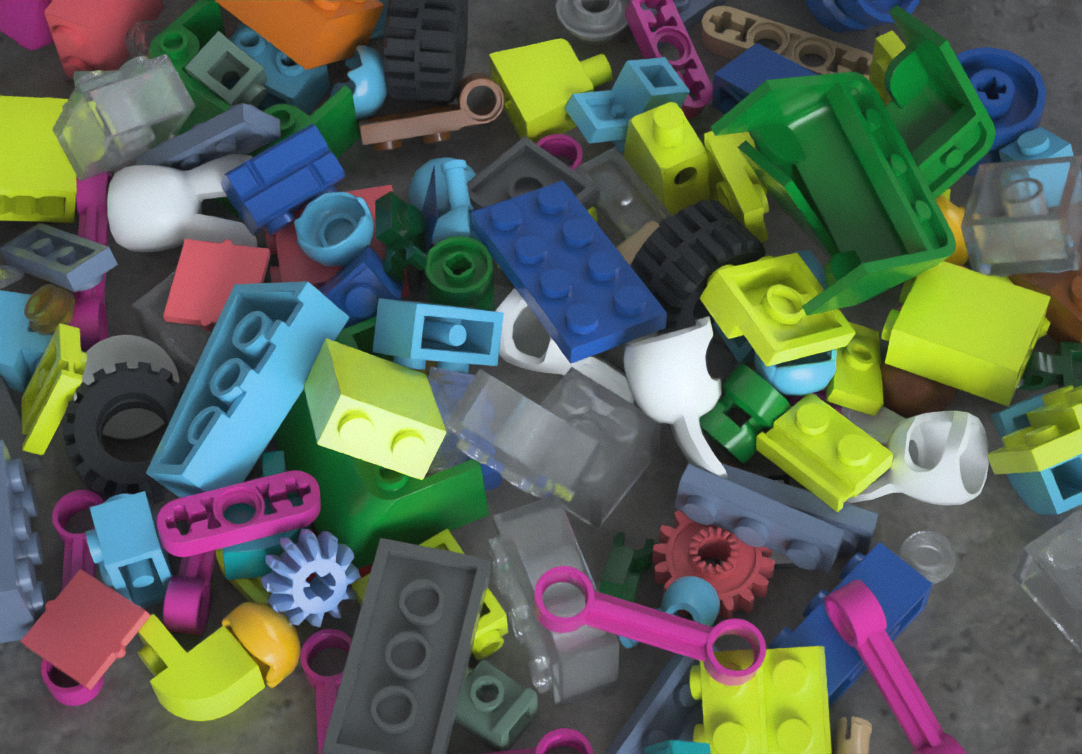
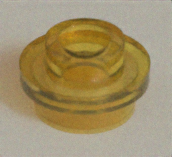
[24,284,75,335]

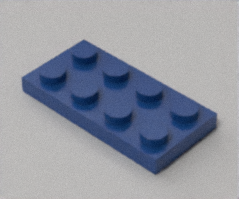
[471,181,667,364]

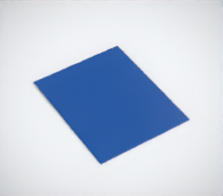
[417,165,438,288]

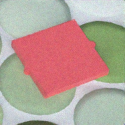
[163,239,271,331]
[20,569,150,690]

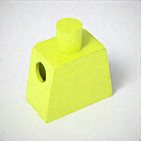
[489,38,613,144]
[623,102,711,223]

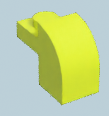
[137,613,265,721]

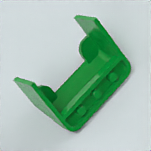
[125,0,360,220]
[737,5,996,259]
[711,72,956,316]
[272,316,489,569]

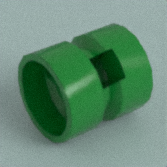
[425,236,495,311]
[699,363,792,466]

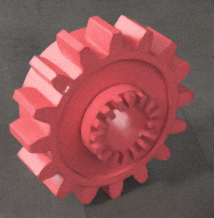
[652,510,775,620]

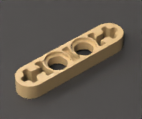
[701,6,873,80]

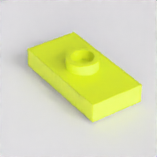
[826,321,884,416]

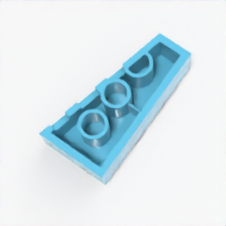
[146,281,350,498]

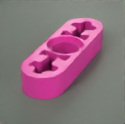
[625,0,713,119]
[156,470,321,557]

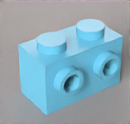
[224,23,331,115]
[372,298,504,373]
[85,491,174,608]

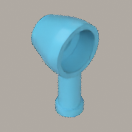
[432,160,483,245]
[618,576,720,649]

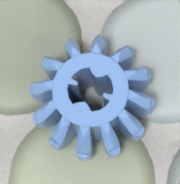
[261,528,361,628]

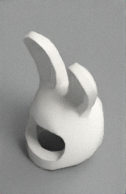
[107,154,257,252]
[496,287,657,415]
[623,316,728,480]
[841,406,989,505]

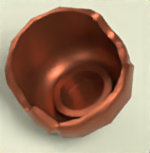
[880,354,957,419]

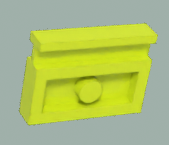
[21,323,87,455]
[756,393,893,513]

